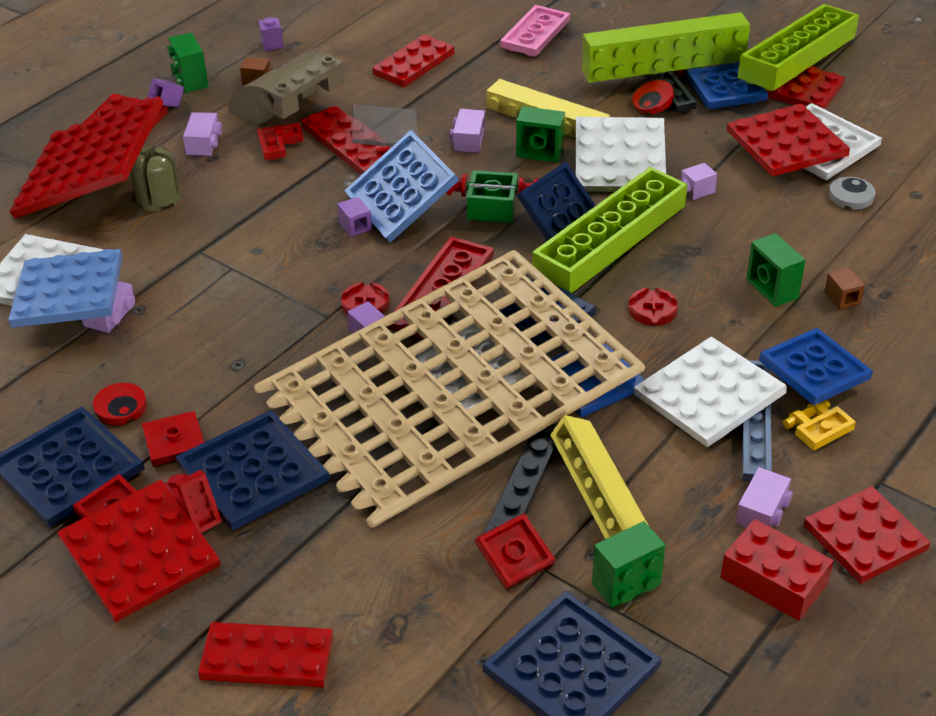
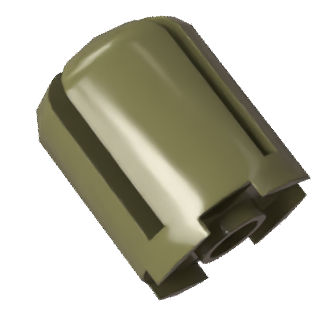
[130,145,181,212]

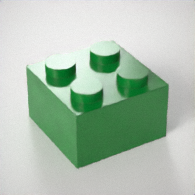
[166,32,209,93]
[516,106,565,163]
[746,233,806,307]
[592,521,666,608]

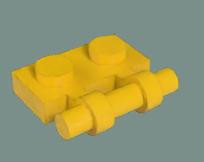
[783,400,856,451]

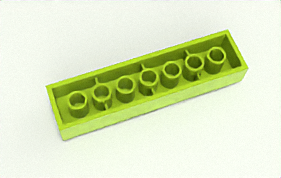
[737,4,859,91]
[582,12,750,83]
[532,166,687,293]

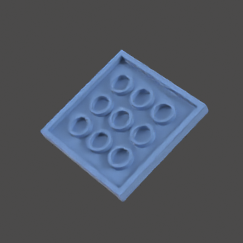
[344,130,459,243]
[8,249,123,328]

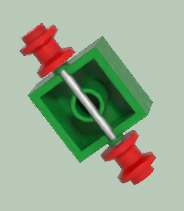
[446,170,538,223]

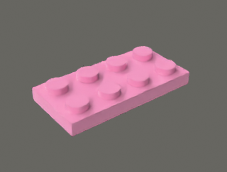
[500,5,570,57]

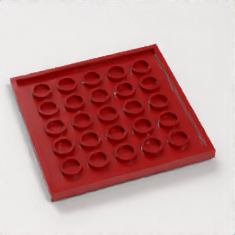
[9,96,164,219]

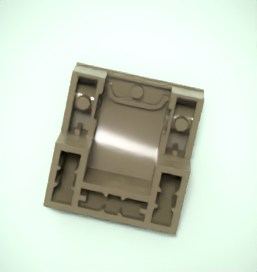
[228,51,344,126]

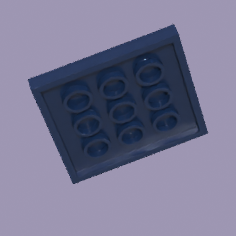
[0,406,145,528]
[176,410,330,531]
[483,590,662,716]

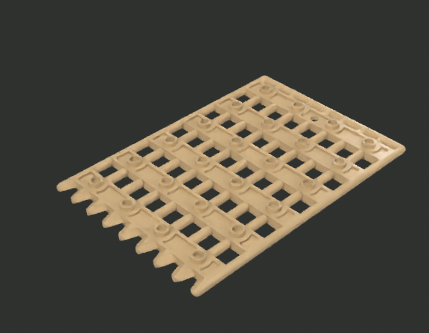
[254,250,645,528]

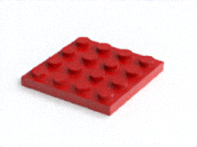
[726,104,850,177]
[57,479,220,623]

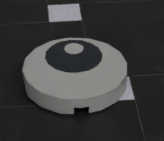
[829,176,876,210]

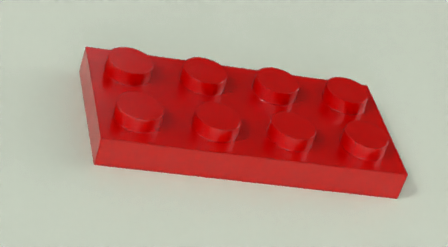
[372,34,455,88]
[198,622,333,688]

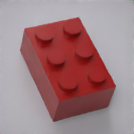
[720,519,834,621]

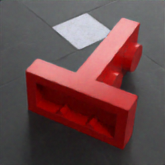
[165,470,222,533]

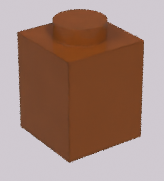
[240,57,273,86]
[824,267,865,310]

